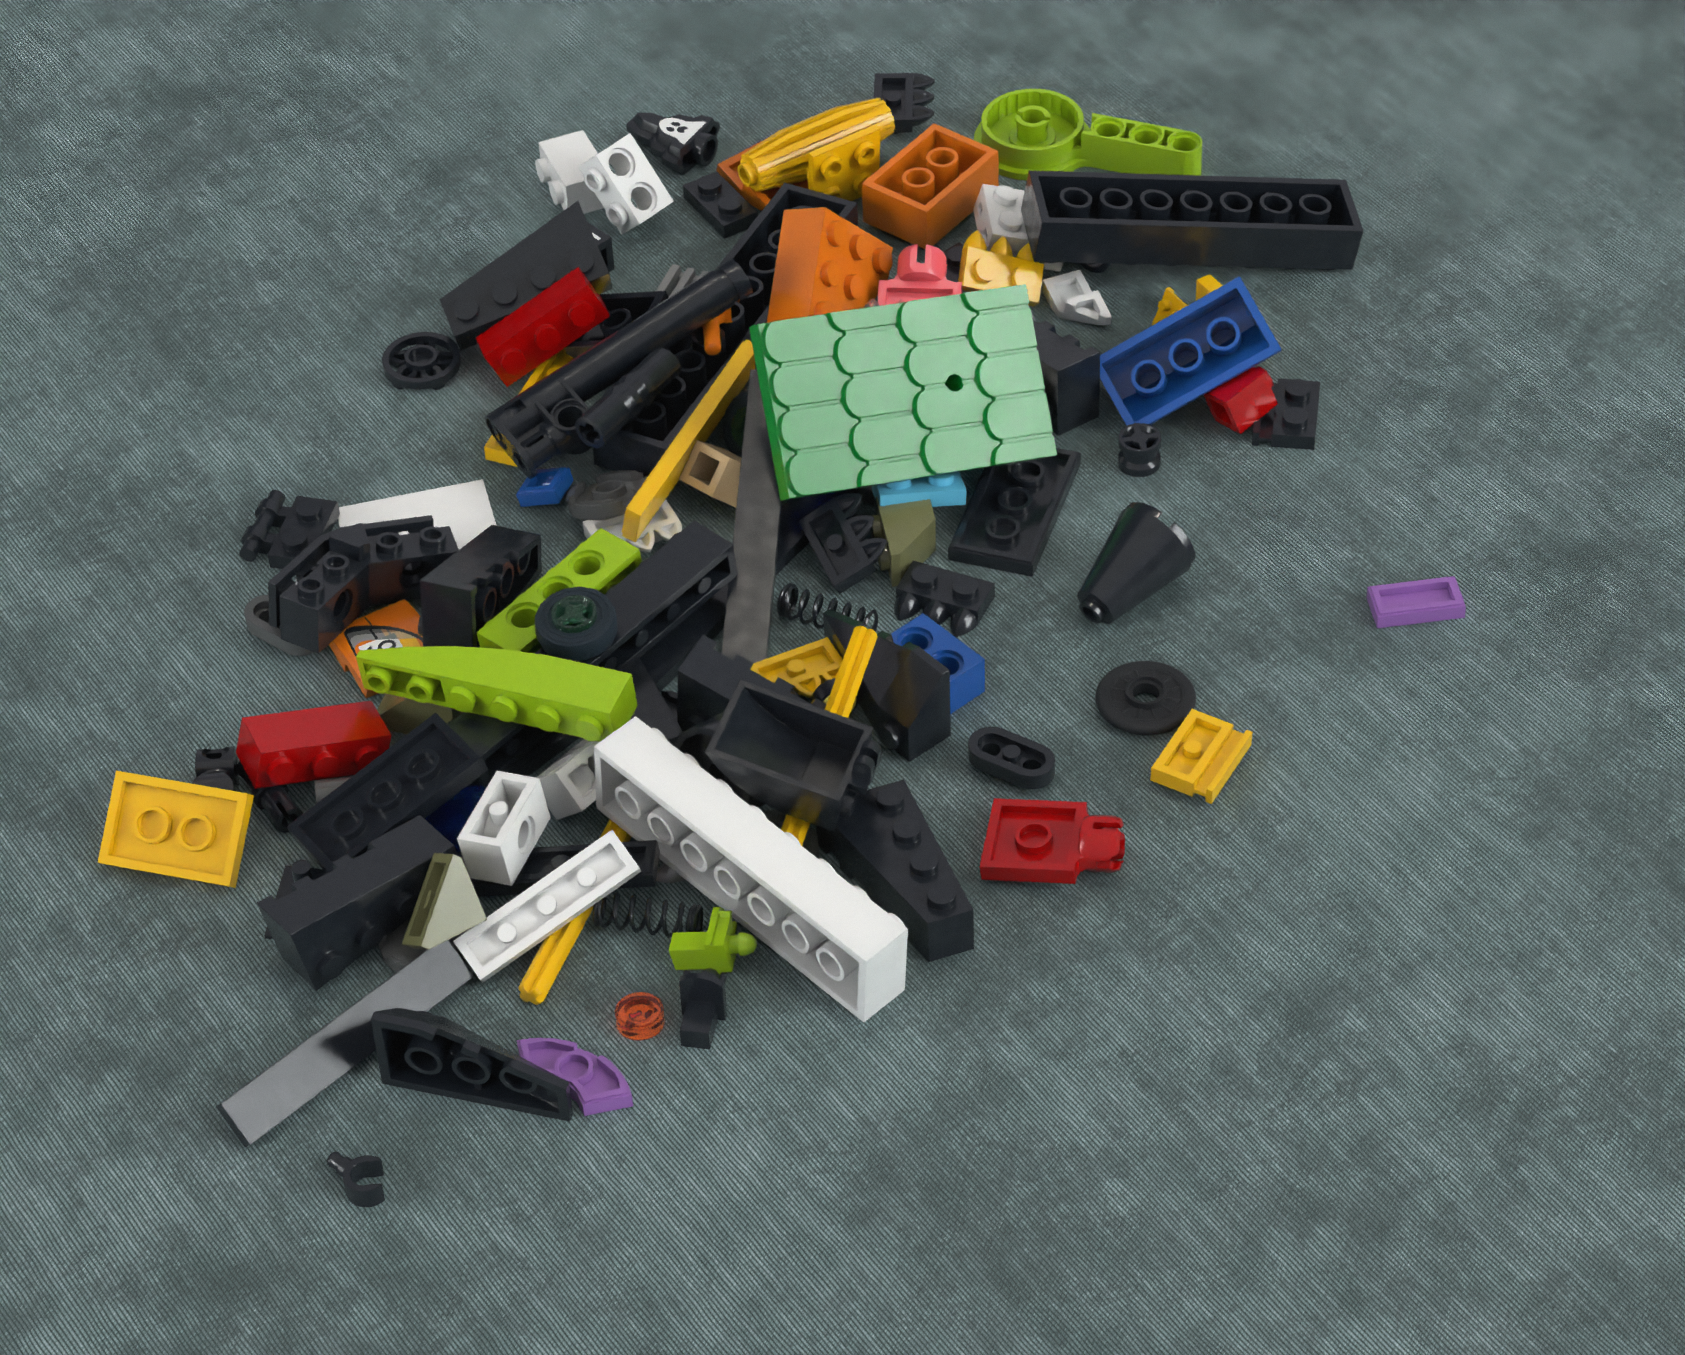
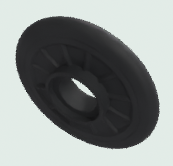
[1095,661,1196,735]

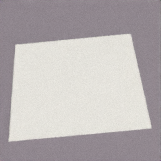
[338,479,497,607]

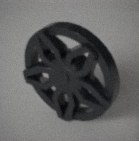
[382,332,461,390]

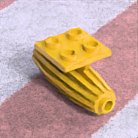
[738,98,895,201]

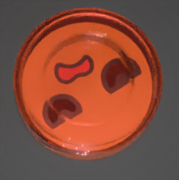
[615,992,665,1041]

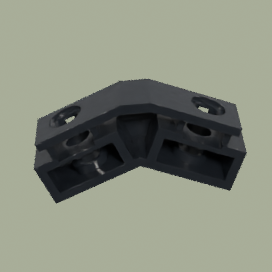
[268,515,459,654]

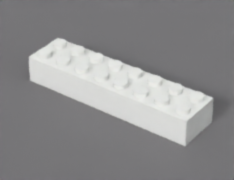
[594,717,908,1022]

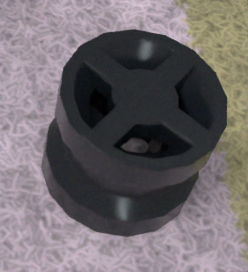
[1118,423,1161,477]

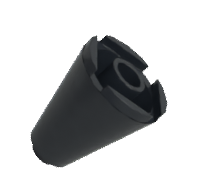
[1077,502,1196,624]

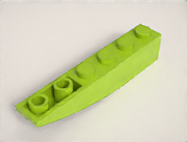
[356,646,638,742]

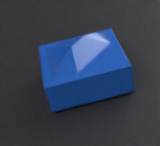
[516,467,574,507]

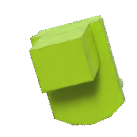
[669,907,757,974]

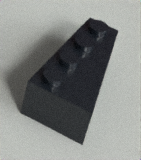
[439,201,613,351]
[1031,312,1100,436]
[418,525,542,648]
[816,779,974,962]

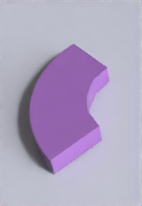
[517,1038,633,1116]

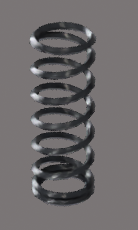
[777,583,878,632]
[592,892,703,938]

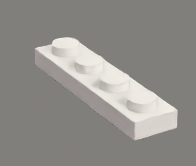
[453,830,641,983]

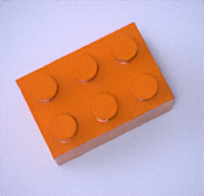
[862,123,999,249]

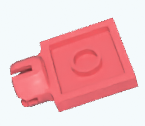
[877,244,962,306]

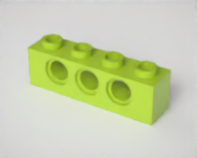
[476,528,642,653]

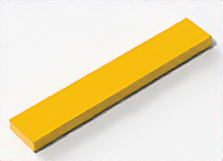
[621,339,755,543]

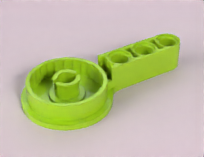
[974,89,1203,181]

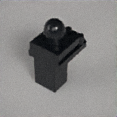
[679,968,727,1049]

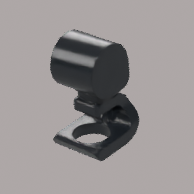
[192,746,239,791]

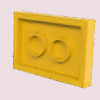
[97,770,254,888]

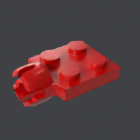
[979,798,1125,884]

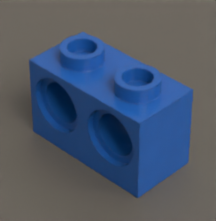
[891,613,985,714]

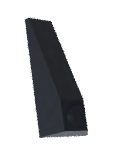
[823,609,951,762]
[371,1007,573,1122]

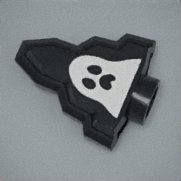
[626,113,720,175]

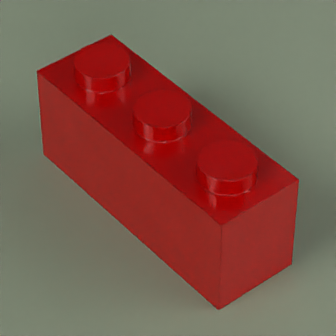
[476,267,610,387]
[236,700,392,789]

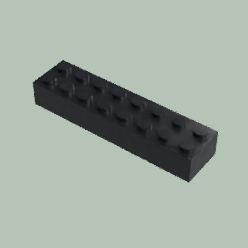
[1021,170,1363,270]

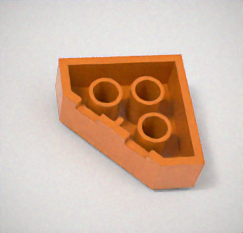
[767,207,893,323]

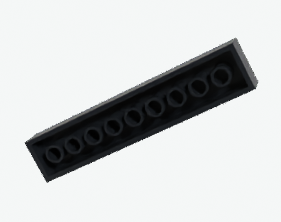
[593,183,858,477]

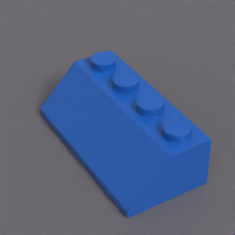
[1100,276,1282,426]

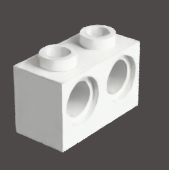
[578,133,674,234]
[536,739,599,820]

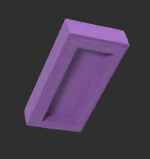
[1367,576,1466,628]

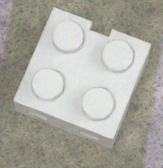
[973,184,1064,272]

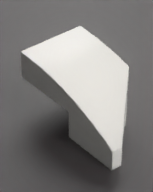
[1041,270,1112,325]

